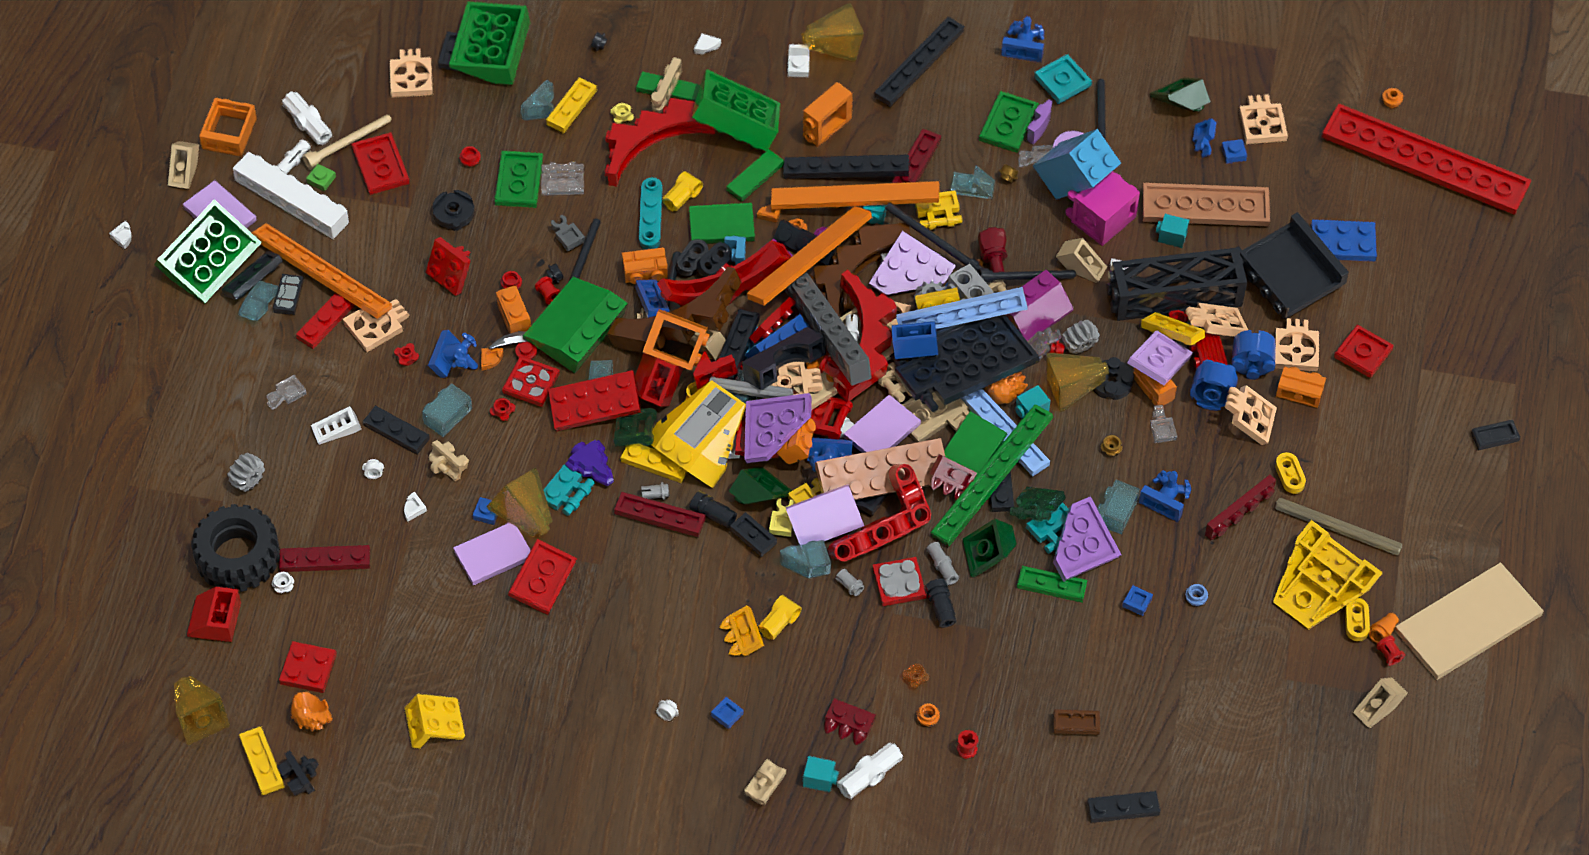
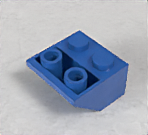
[892,321,938,359]

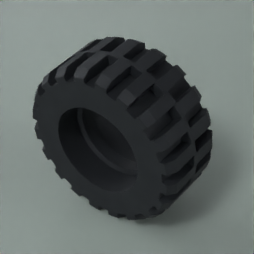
[191,504,280,592]

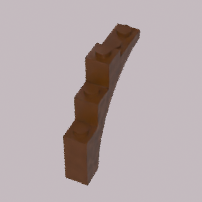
[810,223,911,316]
[607,267,741,353]

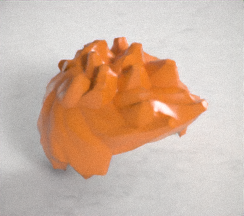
[984,372,1028,405]
[291,692,332,731]

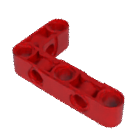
[828,464,931,561]

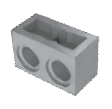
[947,264,994,300]

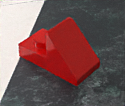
[693,351,737,390]

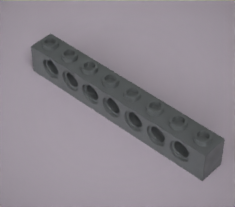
[784,272,872,386]

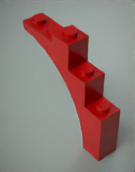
[605,98,716,187]
[657,240,791,307]
[833,270,897,402]

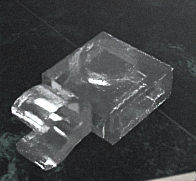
[1018,145,1054,167]
[1027,327,1061,360]
[266,375,306,410]
[1150,405,1177,443]

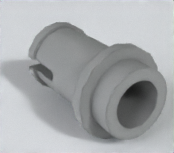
[641,482,669,500]
[836,569,864,596]

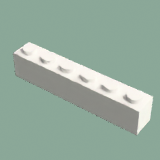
[233,152,349,239]

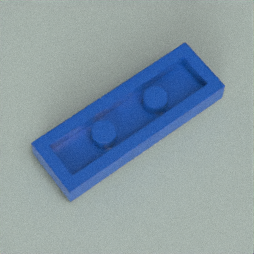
[635,280,669,318]

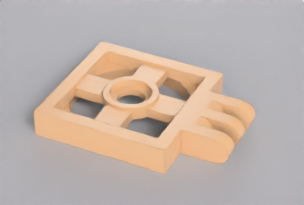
[390,48,433,97]
[1239,94,1288,144]
[343,299,409,352]
[1185,303,1248,337]
[1275,318,1319,372]
[765,362,823,399]
[1225,385,1277,445]

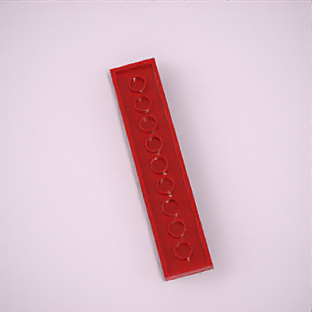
[1322,103,1532,215]

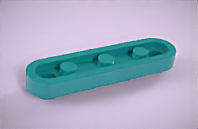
[639,178,662,250]

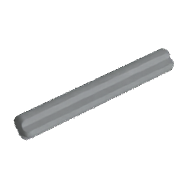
[709,377,793,398]

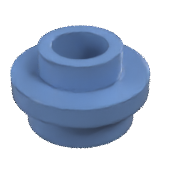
[1185,584,1208,606]

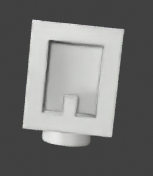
[788,44,809,77]

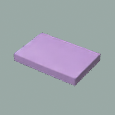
[183,180,257,228]
[1128,331,1192,385]
[844,395,921,453]
[786,484,864,549]
[453,521,531,585]

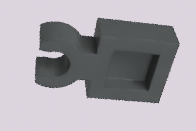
[551,215,585,251]

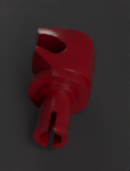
[978,227,1008,272]

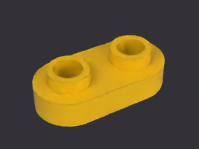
[1275,452,1306,494]
[1345,598,1370,641]

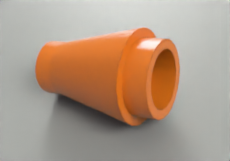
[1369,613,1399,644]

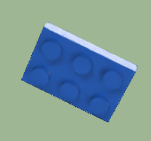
[1311,220,1377,261]

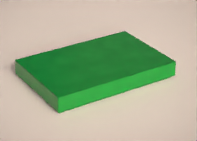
[979,91,1039,153]
[495,151,543,208]
[689,203,755,244]
[944,411,1008,477]

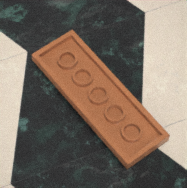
[1143,183,1270,226]
[815,438,945,500]

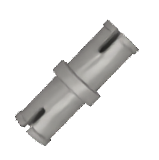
[927,542,959,585]

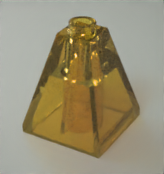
[802,3,864,61]
[1046,353,1109,412]
[486,468,553,537]
[174,676,230,745]

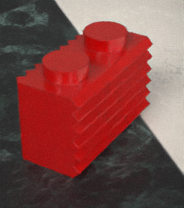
[1188,331,1228,370]

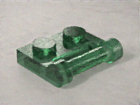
[613,408,657,447]

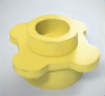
[611,103,634,124]

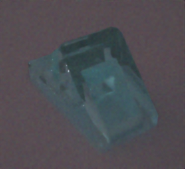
[521,80,554,120]
[951,166,995,199]

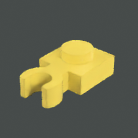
[769,498,793,537]

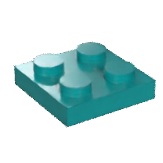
[1034,54,1092,104]

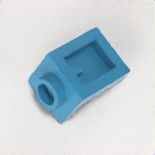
[724,236,746,265]

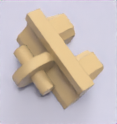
[429,440,469,481]
[745,759,786,805]

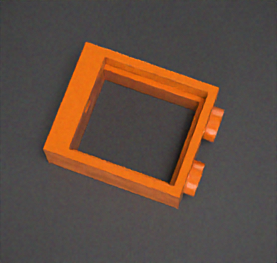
[803,82,853,147]
[199,98,257,157]
[643,309,710,370]

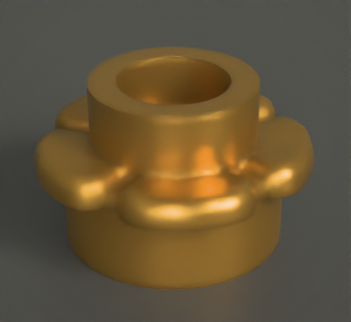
[999,164,1019,182]
[1101,435,1122,456]

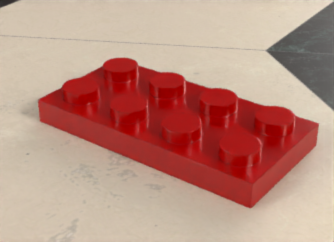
[548,370,641,431]

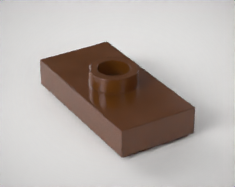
[1053,709,1100,735]

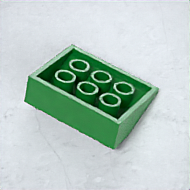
[449,2,530,85]
[692,69,780,151]
[154,199,262,304]
[523,277,628,374]

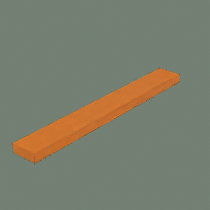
[771,181,940,210]
[747,206,872,306]
[252,223,392,319]

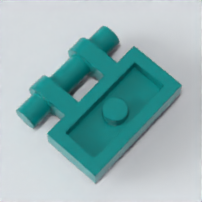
[539,465,595,516]
[1026,501,1069,554]

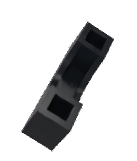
[742,327,826,390]

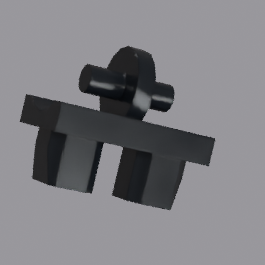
[277,750,319,795]

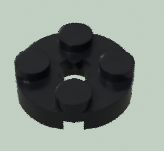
[433,190,475,231]
[1091,357,1134,400]

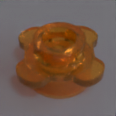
[902,663,930,688]

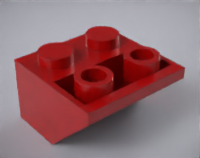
[635,353,684,407]
[187,587,241,642]

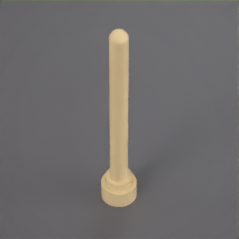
[302,115,391,170]

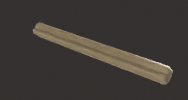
[1275,498,1402,555]

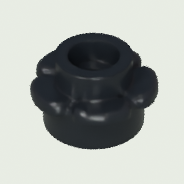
[591,32,607,51]
[546,263,564,283]

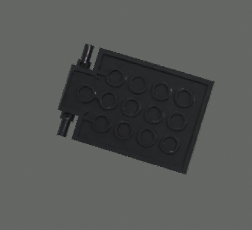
[890,314,1040,412]

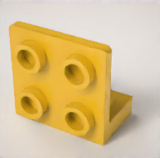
[405,694,465,748]

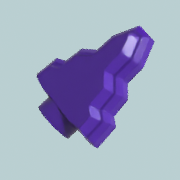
[565,440,614,486]

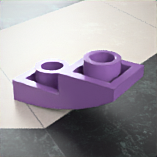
[1027,99,1052,144]

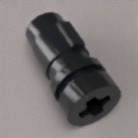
[689,490,737,528]
[925,579,957,628]

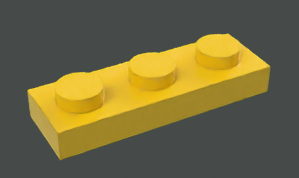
[546,78,597,133]
[1141,312,1205,345]
[621,440,687,483]
[239,726,284,795]

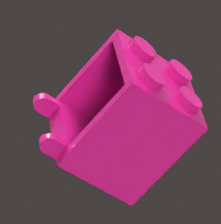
[1066,171,1140,246]

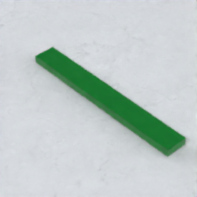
[930,404,1053,546]

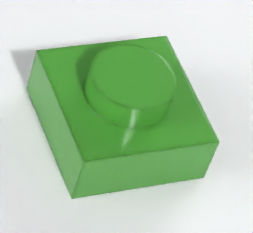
[306,164,336,192]

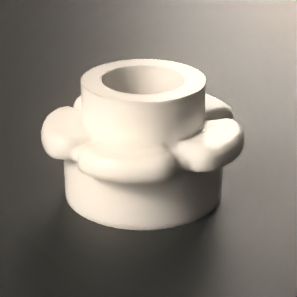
[362,459,384,479]
[272,572,294,593]
[656,700,678,721]

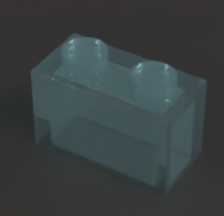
[422,383,472,437]
[1097,480,1140,535]

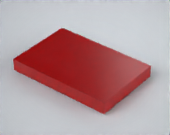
[351,132,410,195]
[508,539,577,615]

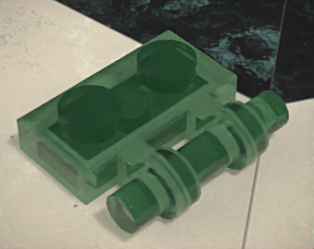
[1010,487,1066,522]

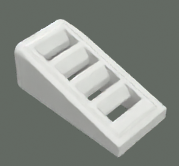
[311,406,362,445]

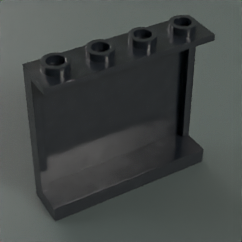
[1236,212,1349,319]

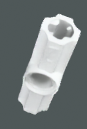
[282,92,332,145]
[837,742,903,799]

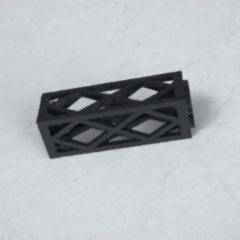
[1106,247,1247,321]

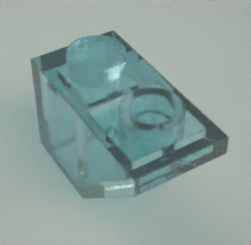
[780,540,831,578]

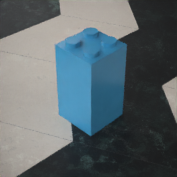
[1033,129,1121,199]

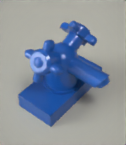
[1001,16,1044,63]
[428,330,478,378]
[807,438,853,471]
[1139,470,1191,522]

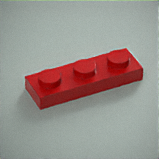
[296,293,354,349]
[749,297,796,343]

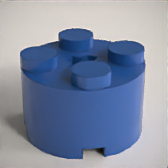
[1232,330,1276,380]
[1190,359,1238,410]

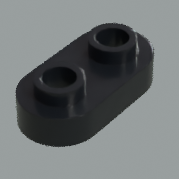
[676,239,709,276]
[697,242,732,277]

